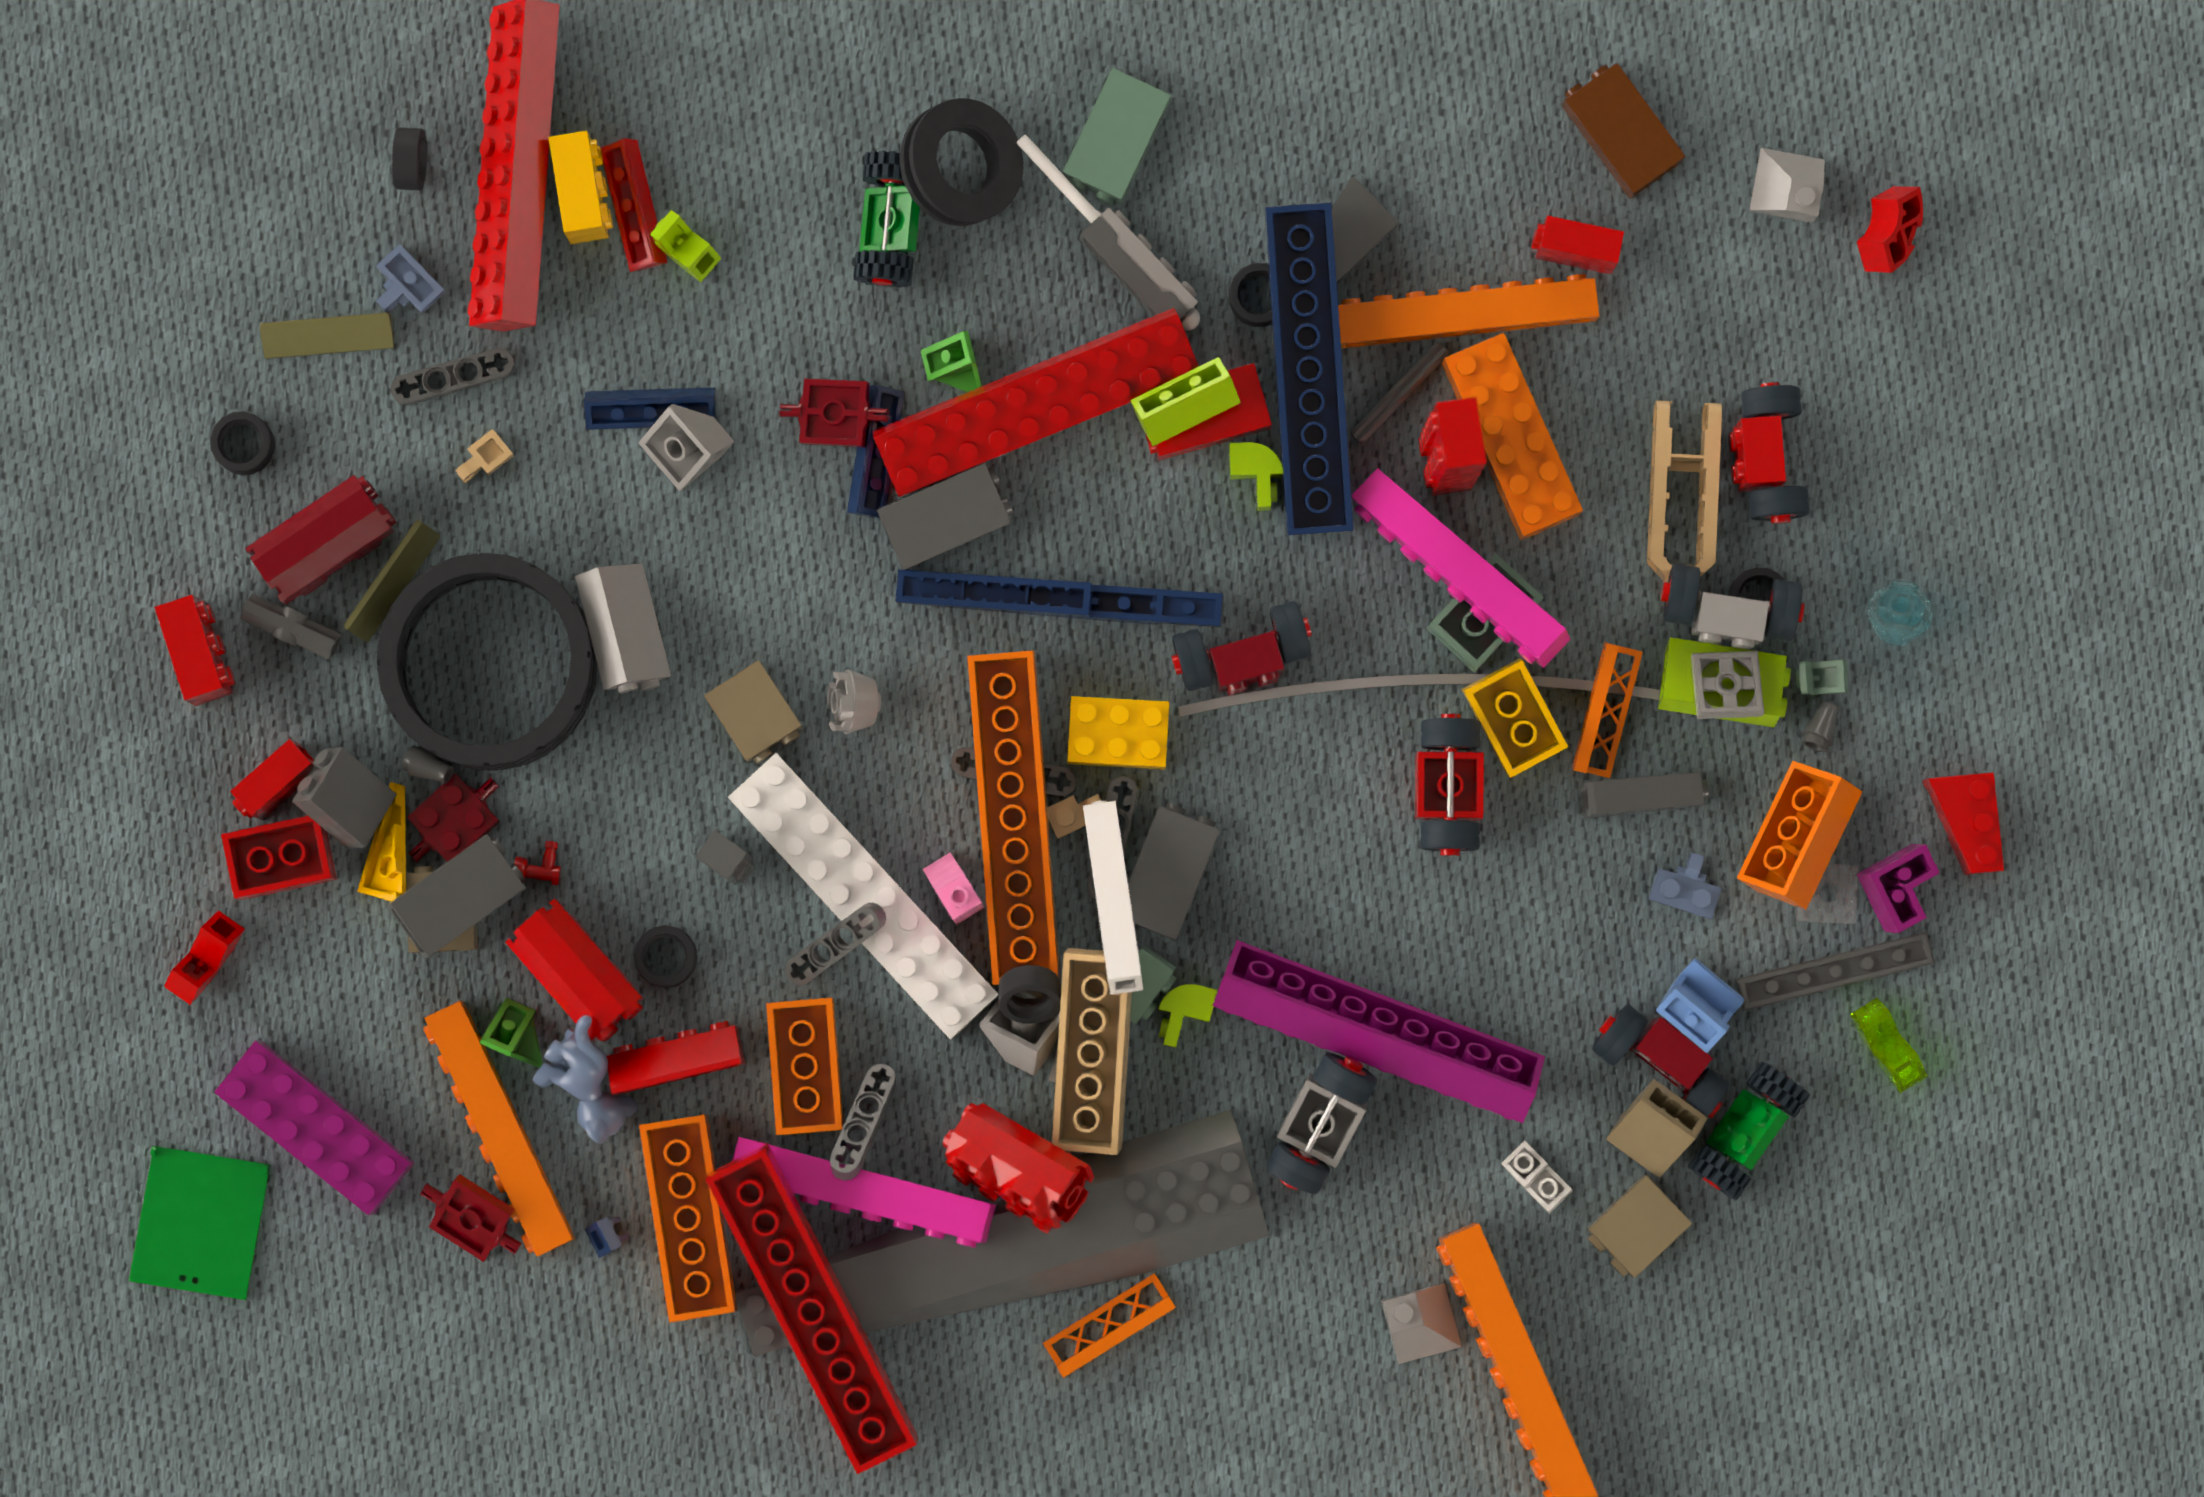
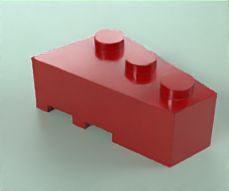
[1922,772,2004,875]

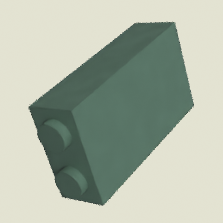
[1063,68,1171,206]

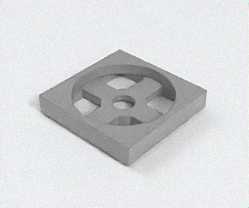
[1691,651,1764,719]

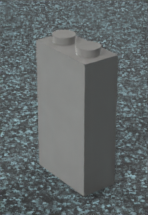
[575,563,671,693]

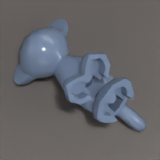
[532,1015,638,1143]

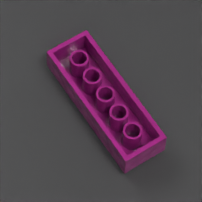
[214,1040,415,1215]

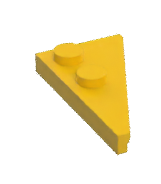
[357,782,406,901]

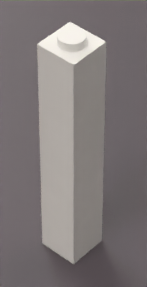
[1083,801,1143,995]

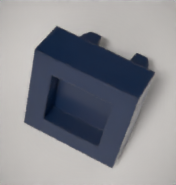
[585,1217,629,1258]

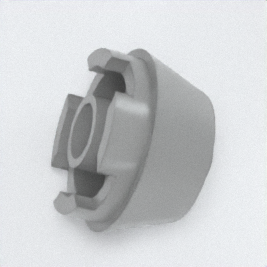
[827,669,881,734]

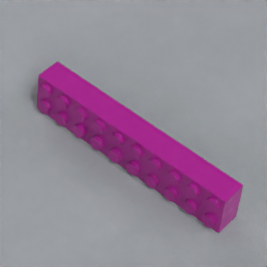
[1212,940,1545,1123]

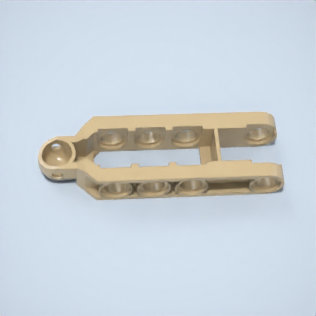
[1647,400,1722,603]

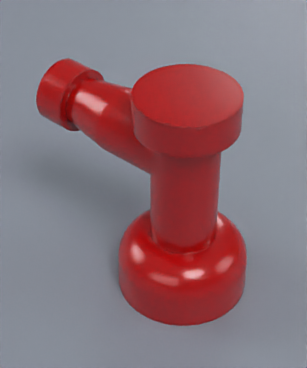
[514,841,561,886]

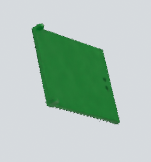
[128,1146,271,1300]

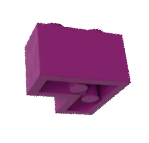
[1856,844,1940,933]

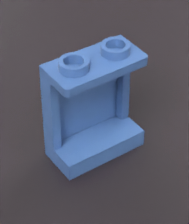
[1656,959,1744,1053]

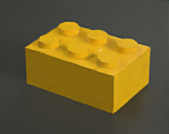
[548,131,613,244]
[1461,659,1568,778]
[1067,696,1169,770]

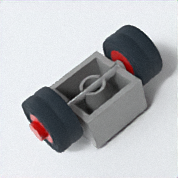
[1661,564,1805,650]
[1267,1053,1377,1194]

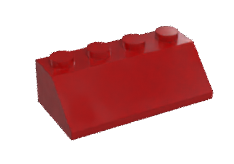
[606,1021,746,1095]

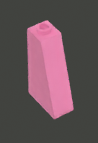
[923,852,984,925]

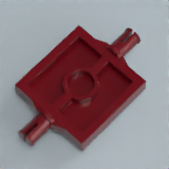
[779,378,889,448]
[407,773,500,863]
[420,1174,522,1262]

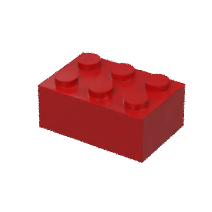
[154,595,236,706]
[221,816,337,900]

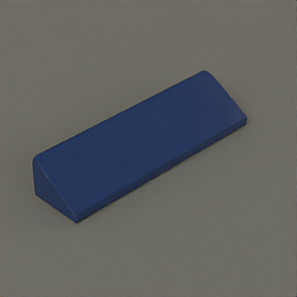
[847,385,905,518]
[584,387,716,430]

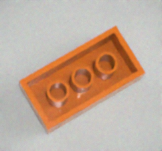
[1737,761,1863,910]
[766,998,844,1135]

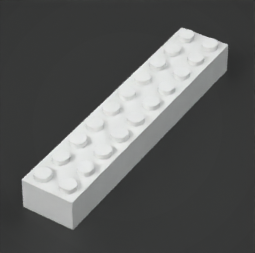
[728,753,999,1040]

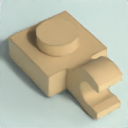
[455,429,514,484]
[1047,794,1102,839]

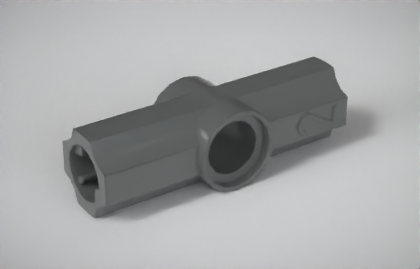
[240,594,342,660]

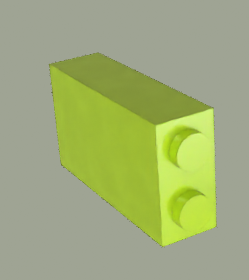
[1658,637,1791,728]

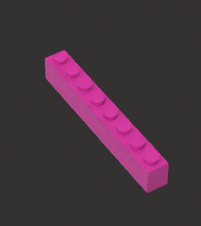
[1351,468,1571,668]
[732,1137,996,1248]

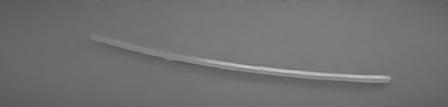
[1178,674,1660,717]

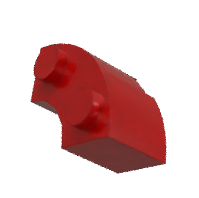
[1856,186,1923,273]

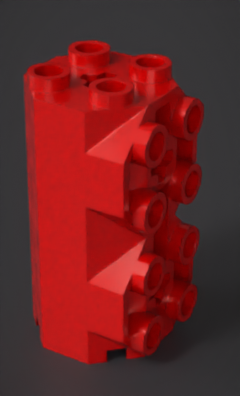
[505,899,644,1043]
[942,1103,1094,1233]

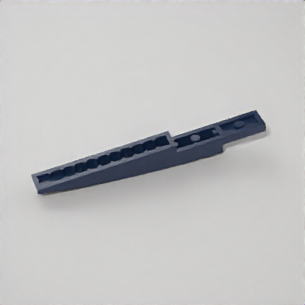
[895,569,1224,628]

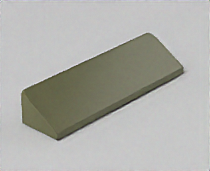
[260,313,394,359]
[344,519,441,642]

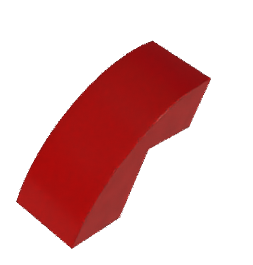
[164,910,245,1005]

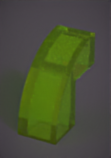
[1850,997,1928,1093]

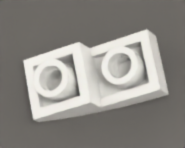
[1501,1141,1573,1214]

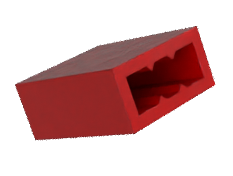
[1531,215,1624,275]
[230,739,314,820]

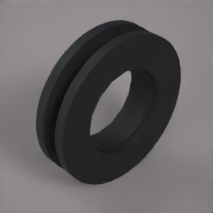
[900,98,1023,226]

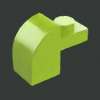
[650,210,722,282]
[1229,442,1283,511]
[1158,984,1217,1048]

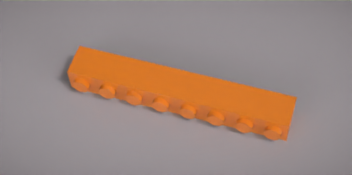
[1338,274,1599,349]
[423,1001,576,1257]

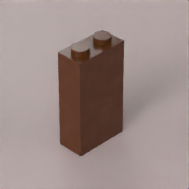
[1562,63,1686,199]

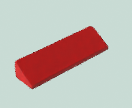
[601,138,667,272]

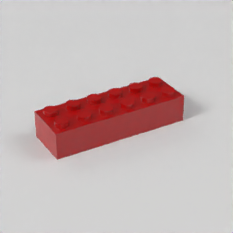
[1418,397,1486,496]

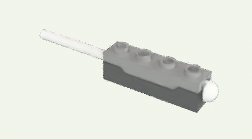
[1017,134,1200,331]

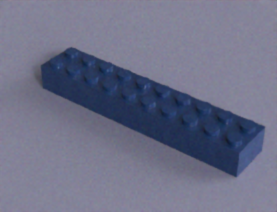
[1265,202,1353,535]

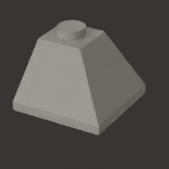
[1749,148,1825,223]
[638,404,735,491]
[980,990,1060,1076]
[1381,1283,1462,1364]

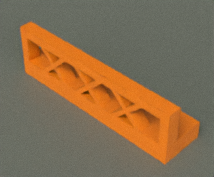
[1572,642,1643,778]
[1043,1273,1176,1378]

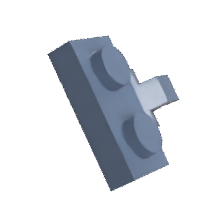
[376,244,445,314]
[1648,852,1721,920]

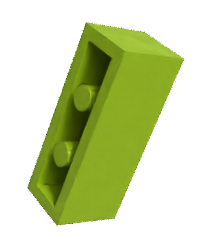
[1131,357,1241,446]

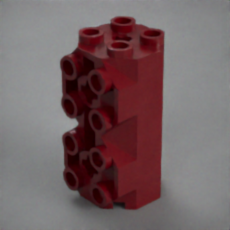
[245,475,397,605]

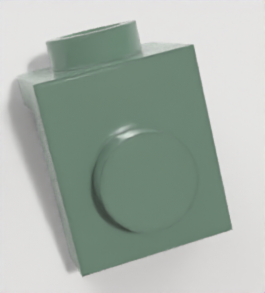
[1796,659,1849,696]

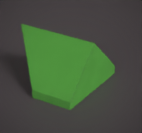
[920,331,982,392]
[480,998,543,1068]

